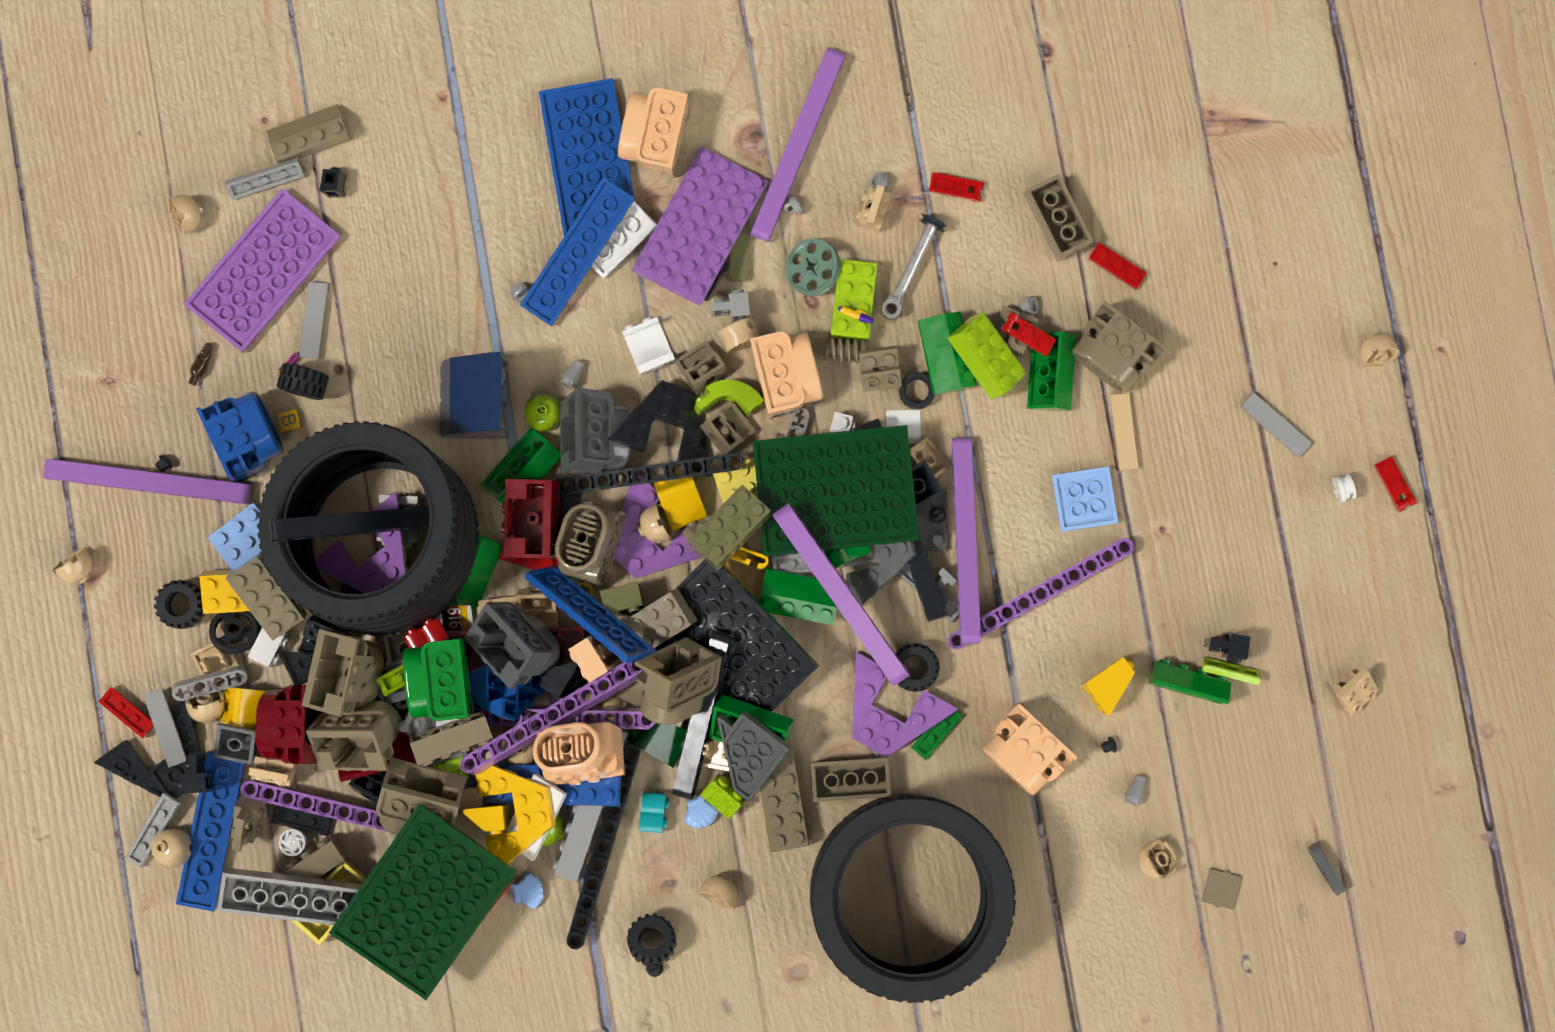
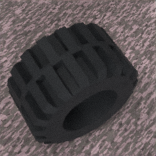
[276,363,329,400]
[154,580,205,629]
[896,643,940,692]
[627,913,677,967]

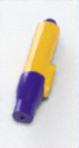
[838,306,874,325]

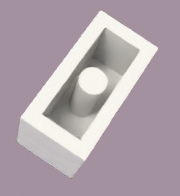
[248,628,289,668]

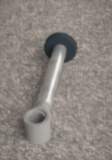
[882,214,947,320]

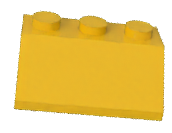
[463,804,510,835]

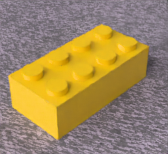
[199,569,250,614]

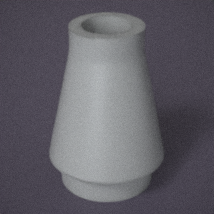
[560,360,584,390]
[1124,775,1146,806]

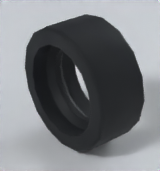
[899,372,935,410]

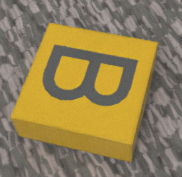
[278,409,302,433]

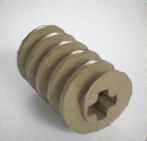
[826,338,865,363]

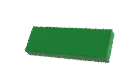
[911,703,963,760]

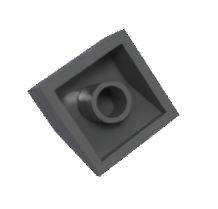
[214,723,258,765]

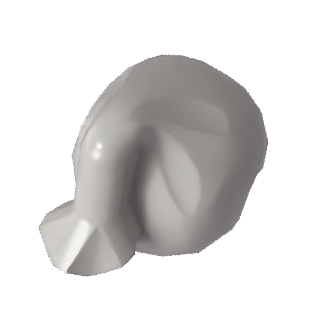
[397,712,436,737]

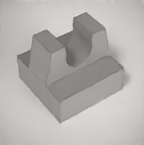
[936,567,957,589]

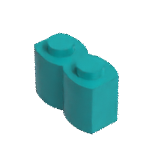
[639,792,670,833]

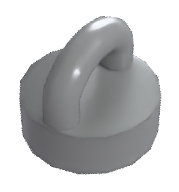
[870,172,889,192]
[783,196,803,215]
[510,282,529,302]
[1020,296,1039,315]

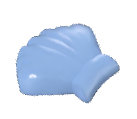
[684,795,718,828]
[511,872,544,909]

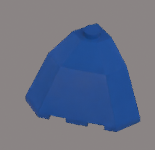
[470,666,544,721]

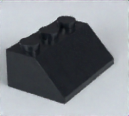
[540,662,588,702]

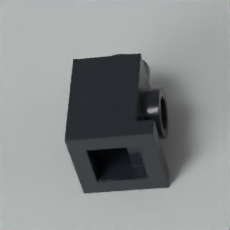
[319,167,347,198]

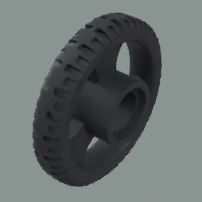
[209,611,260,655]

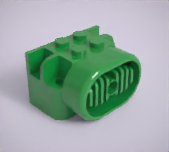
[403,637,473,721]

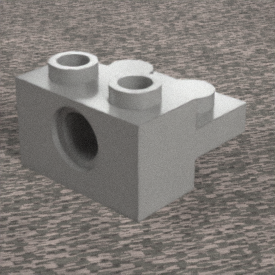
[710,290,750,323]

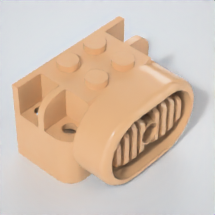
[618,88,689,178]
[750,332,823,419]
[983,704,1077,796]
[533,722,625,785]

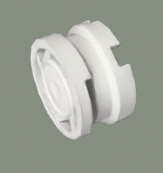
[1332,473,1356,503]
[278,829,308,856]

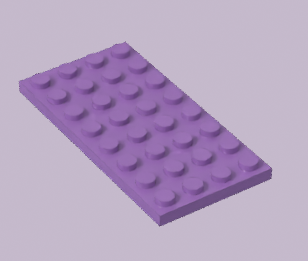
[632,147,768,306]
[184,188,341,353]

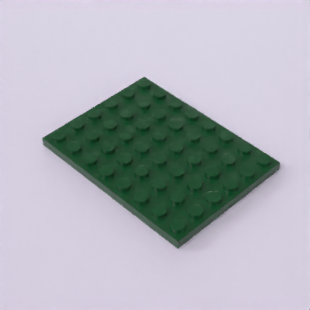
[753,425,919,557]
[329,803,517,1000]

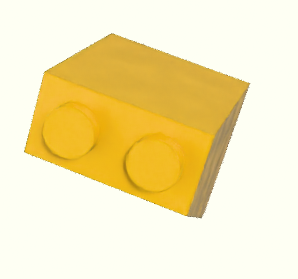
[1081,657,1135,716]

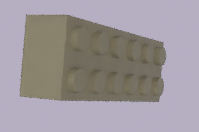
[760,738,809,853]

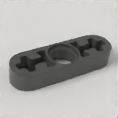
[1307,843,1346,896]

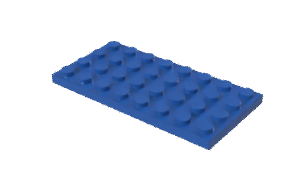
[538,78,635,236]

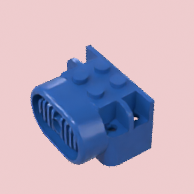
[196,391,283,483]

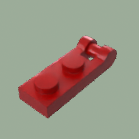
[928,172,984,202]
[1000,312,1056,357]
[1374,456,1417,512]

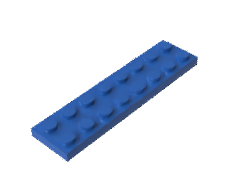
[520,177,635,326]
[525,565,656,664]
[176,751,245,912]
[472,764,621,807]

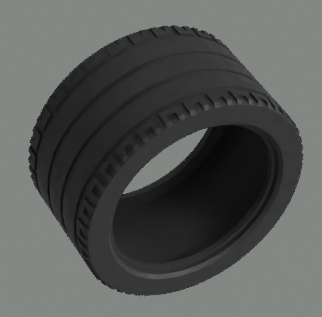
[257,421,479,636]
[810,794,1016,1003]

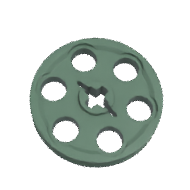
[785,238,841,296]

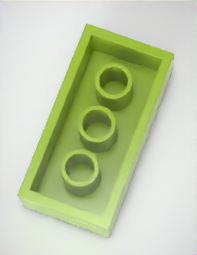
[830,259,877,342]
[947,312,1026,400]

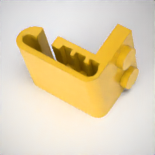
[653,468,707,531]
[724,547,769,571]
[220,688,266,729]

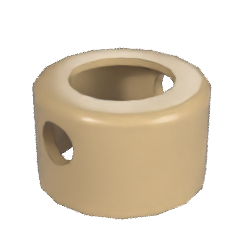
[718,317,761,354]

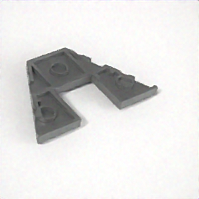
[846,542,916,606]

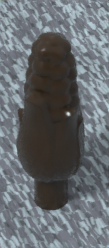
[188,343,213,386]

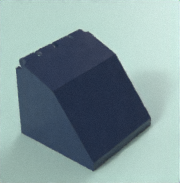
[440,352,509,439]

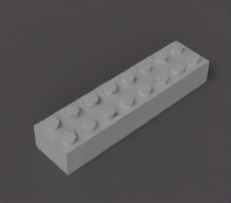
[553,731,629,882]
[217,867,362,925]

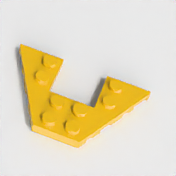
[473,760,556,864]

